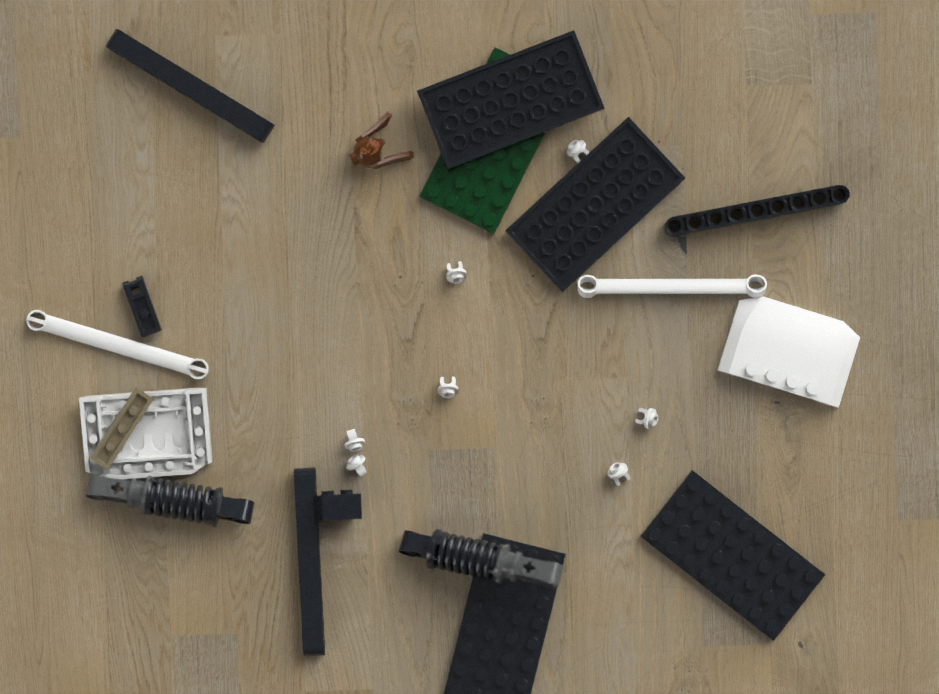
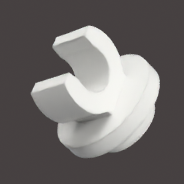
[567,140,589,163]
[446,261,467,284]
[438,377,459,398]
[635,408,658,429]
[344,429,365,452]
[346,454,367,477]
[607,462,630,486]

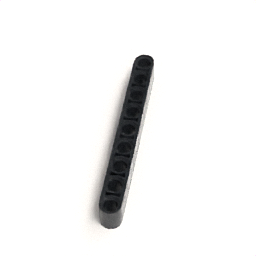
[105,28,275,143]
[664,185,850,237]
[294,467,325,656]

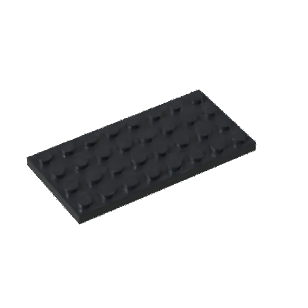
[417,30,605,170]
[505,117,685,292]
[640,470,826,641]
[444,533,565,694]

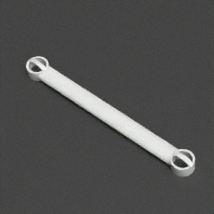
[577,275,767,298]
[26,310,209,380]

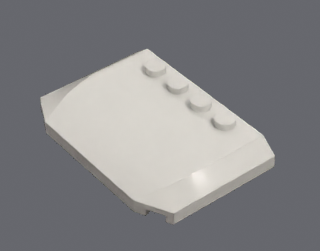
[717,296,860,408]
[79,388,213,479]

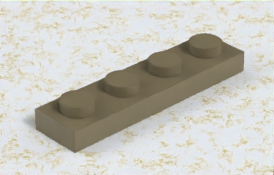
[89,387,154,470]

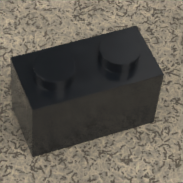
[313,490,362,521]

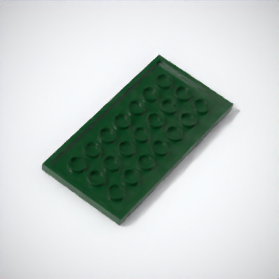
[419,47,546,234]

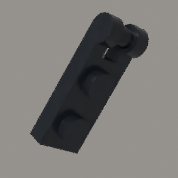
[122,275,162,338]

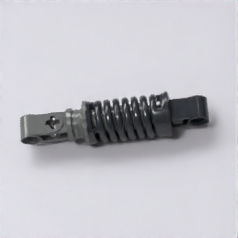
[86,474,254,527]
[398,529,563,588]

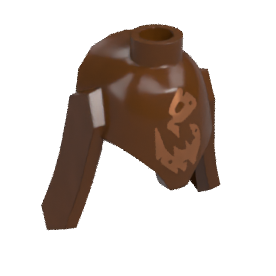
[349,111,414,169]

